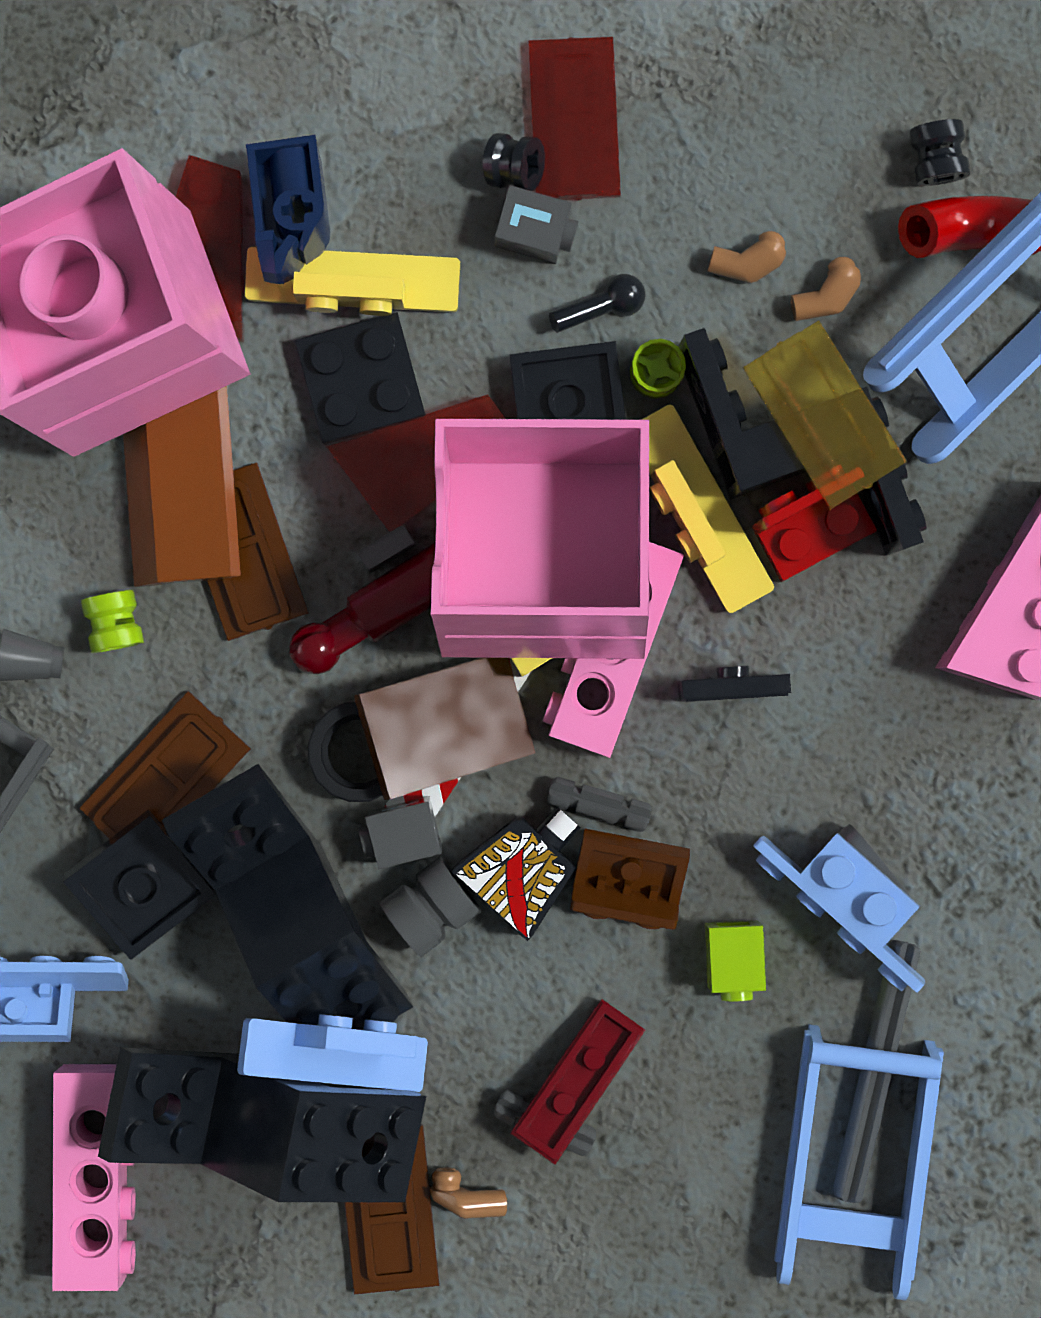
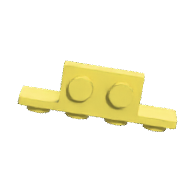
[245,247,460,316]
[642,405,774,613]

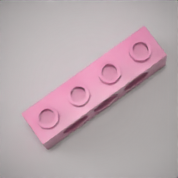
[542,542,684,758]
[52,1064,136,1291]

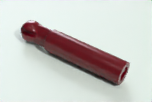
[289,542,436,674]

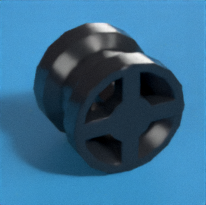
[482,133,545,191]

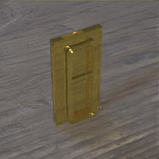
[743,320,907,509]

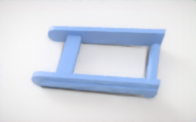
[863,192,1041,464]
[774,1024,944,1300]

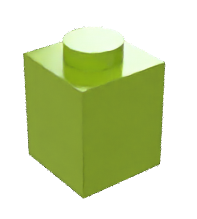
[705,920,766,1002]

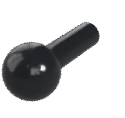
[549,274,646,333]

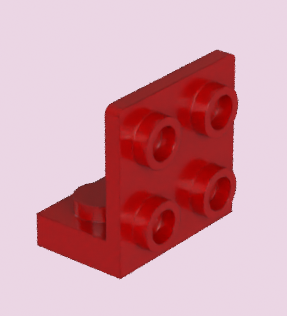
[751,464,877,582]

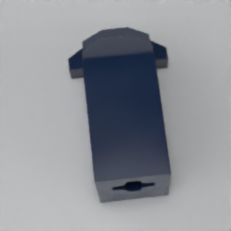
[246,135,330,284]

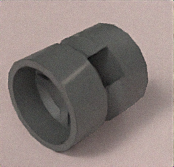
[380,856,482,958]

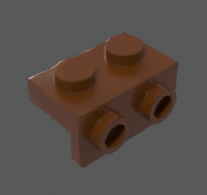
[570,828,690,930]

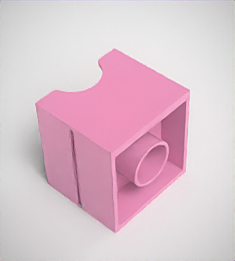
[0,148,251,457]
[431,419,649,659]

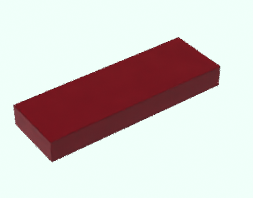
[509,999,646,1165]

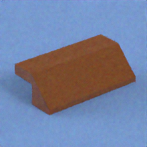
[123,386,241,587]

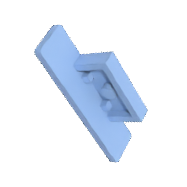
[753,833,926,993]
[0,956,129,1042]
[237,1014,428,1092]

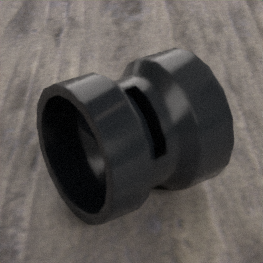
[909,119,971,186]

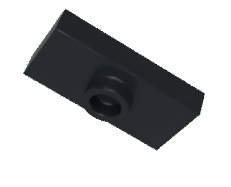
[678,666,791,702]

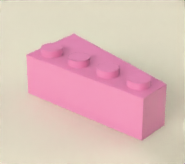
[935,495,1041,700]

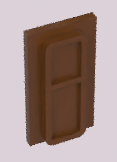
[207,462,309,641]
[79,691,252,839]
[345,1124,440,1295]

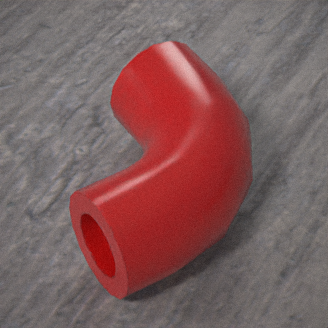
[898,196,1041,258]

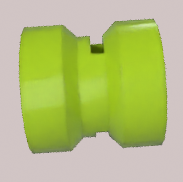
[629,339,686,399]
[81,590,144,653]

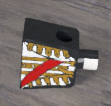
[451,806,581,941]

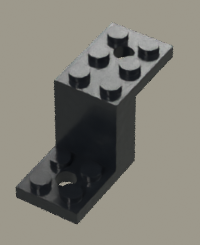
[678,328,927,556]
[162,764,413,1030]
[98,1047,427,1202]

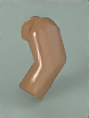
[707,231,786,283]
[791,257,861,322]
[429,1167,507,1219]

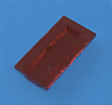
[528,37,621,201]

